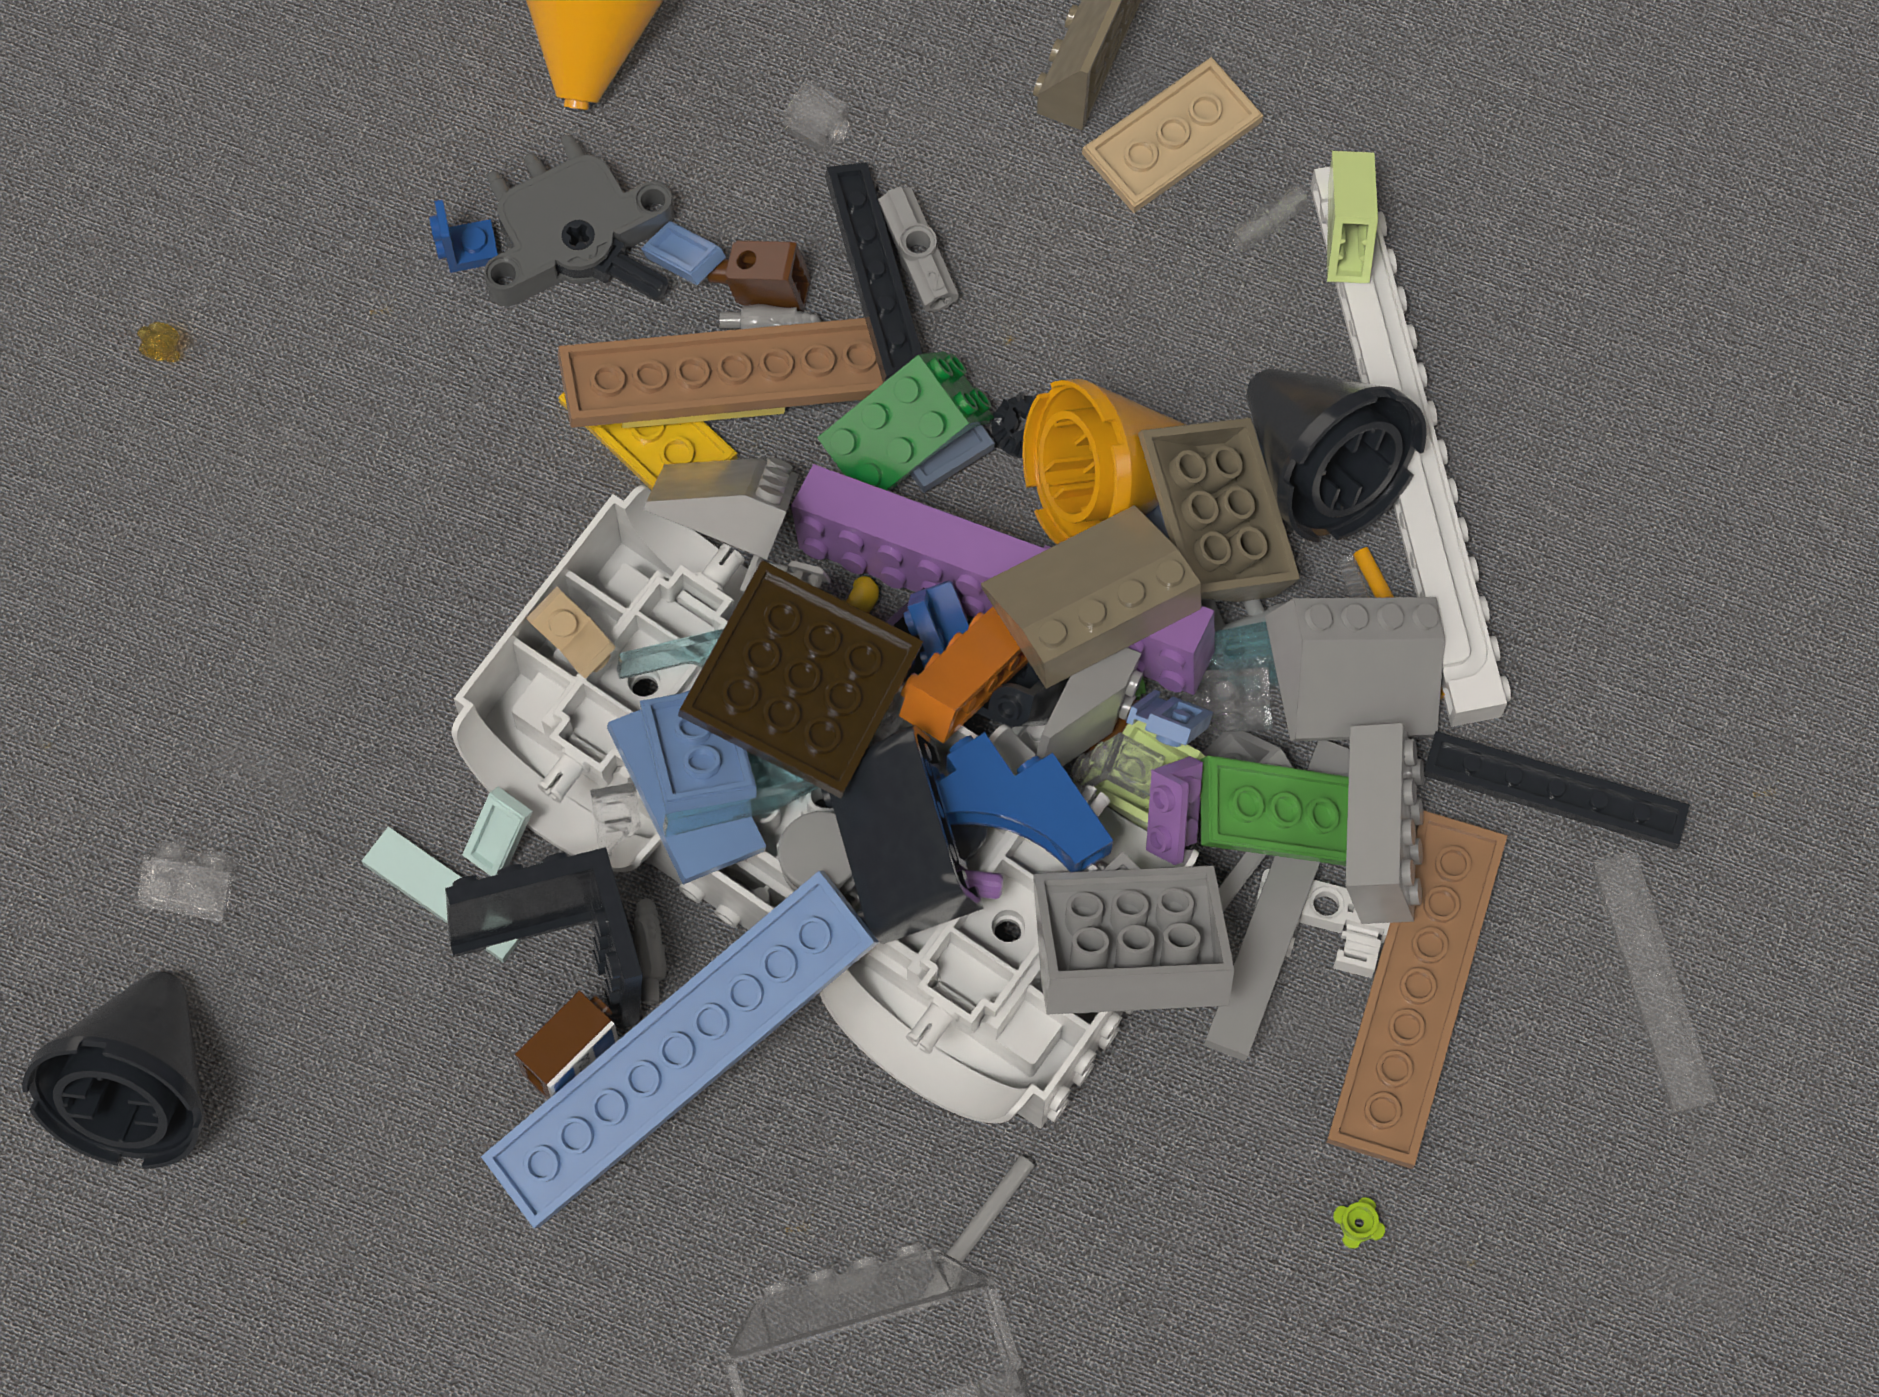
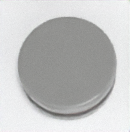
[778,811,855,895]

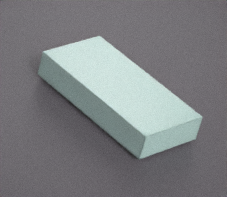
[462,786,533,876]

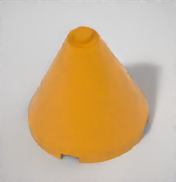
[526,0,663,110]
[1022,379,1186,544]

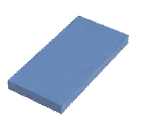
[607,690,767,885]

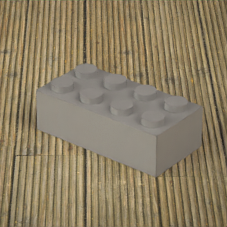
[1346,723,1424,924]

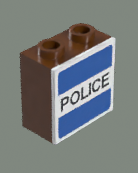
[515,990,619,1100]

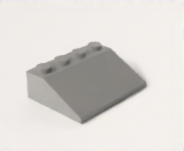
[643,457,799,560]
[1265,597,1445,741]
[1033,866,1234,1015]

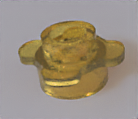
[137,322,180,362]

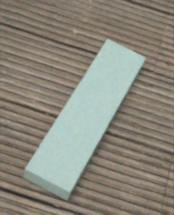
[362,827,521,963]

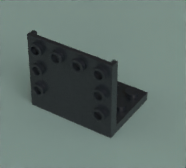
[445,847,642,1029]

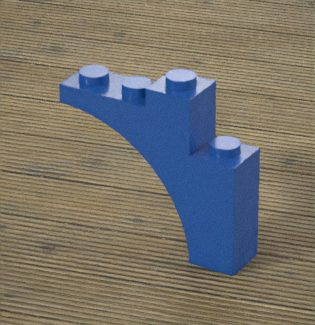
[937,732,1113,872]

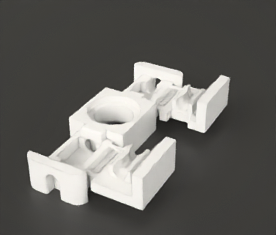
[1255,869,1390,978]

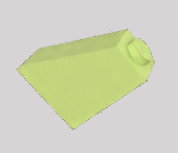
[1327,151,1378,283]

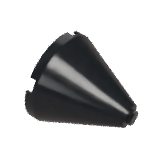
[1246,369,1427,543]
[22,971,204,1169]

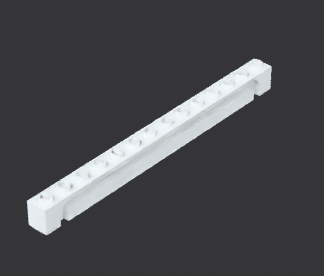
[1310,166,1511,727]

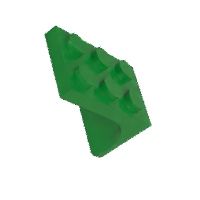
[817,351,994,491]

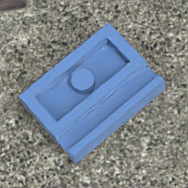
[1126,690,1213,747]

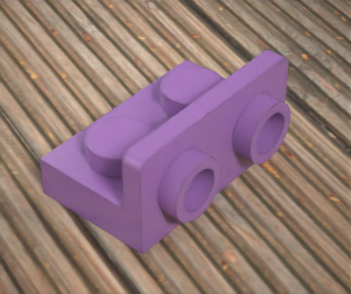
[1146,756,1203,865]

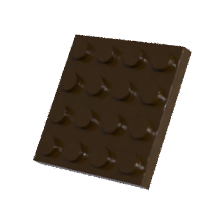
[678,560,923,798]

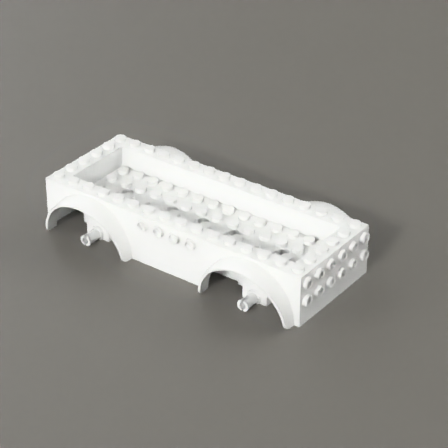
[451,485,1199,1129]

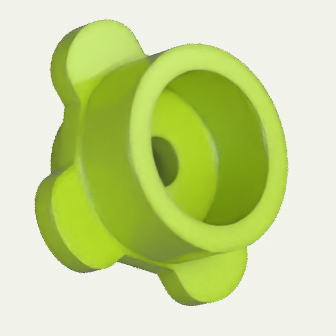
[1333,1197,1385,1249]

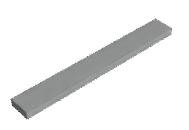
[1204,740,1350,1062]

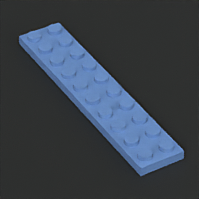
[481,871,879,1228]

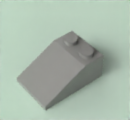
[1036,647,1143,766]

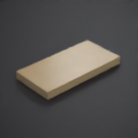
[1082,57,1263,213]

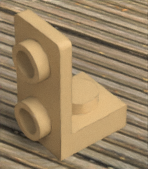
[526,587,616,678]

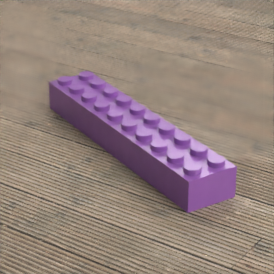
[791,464,1215,695]

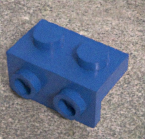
[904,580,969,668]

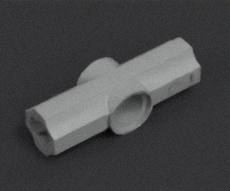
[878,186,958,312]

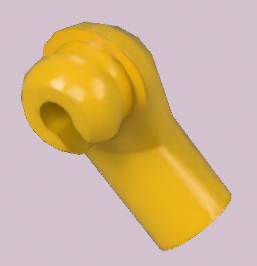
[846,576,879,614]

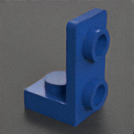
[429,199,498,273]

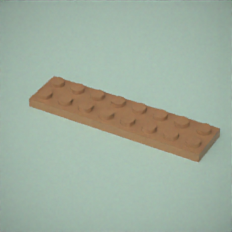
[558,318,883,428]
[1326,810,1508,1169]

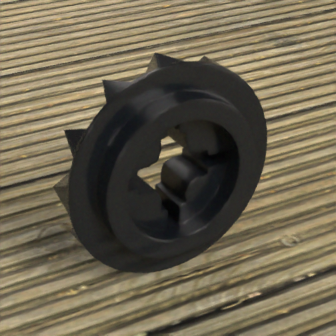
[991,392,1038,458]

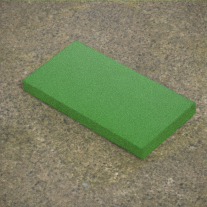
[1201,755,1349,866]

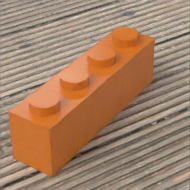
[899,606,1028,743]

